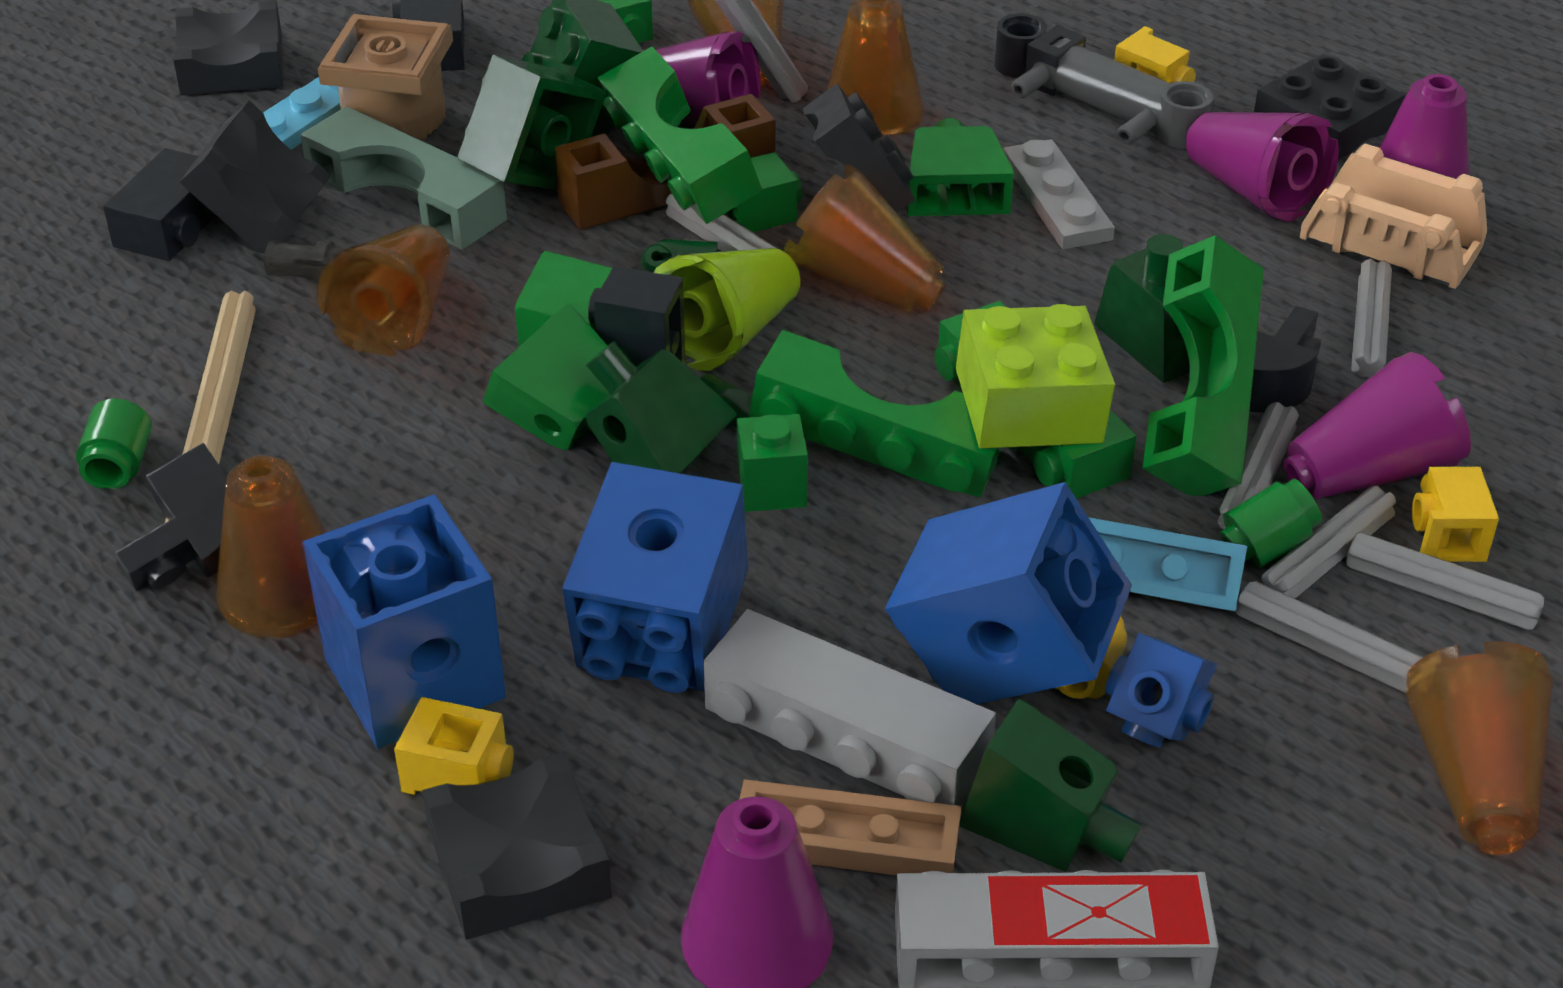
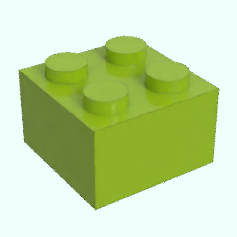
[956,304,1115,448]

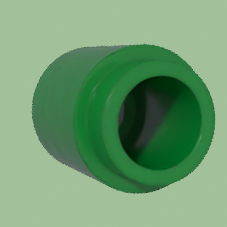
[76,399,152,488]
[1219,479,1322,569]

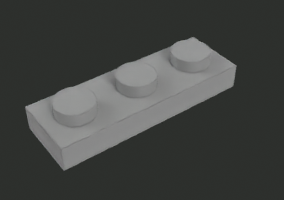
[1003,139,1115,250]

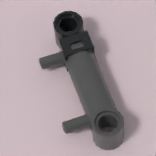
[994,13,1214,149]

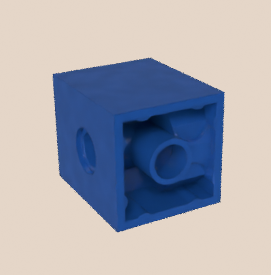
[562,462,749,693]
[885,482,1132,704]
[303,494,506,749]

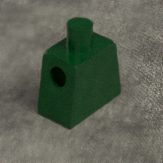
[1094,234,1190,383]
[586,341,737,473]
[960,699,1142,872]

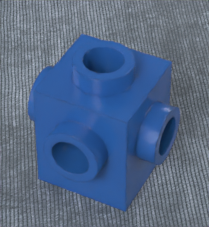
[1105,632,1217,748]

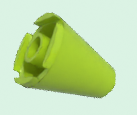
[653,248,800,371]

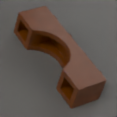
[554,94,776,230]

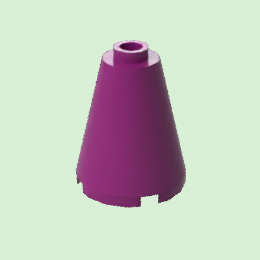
[656,31,761,127]
[1379,74,1469,179]
[1186,112,1339,222]
[1283,352,1471,499]
[681,797,834,988]

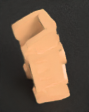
[1300,144,1487,289]

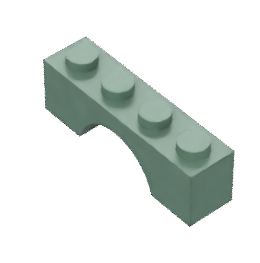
[300,106,507,250]

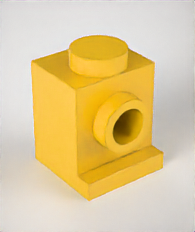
[1114,26,1196,83]
[1412,467,1499,562]
[394,697,514,795]

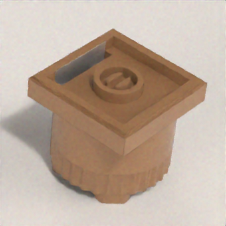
[318,14,453,141]

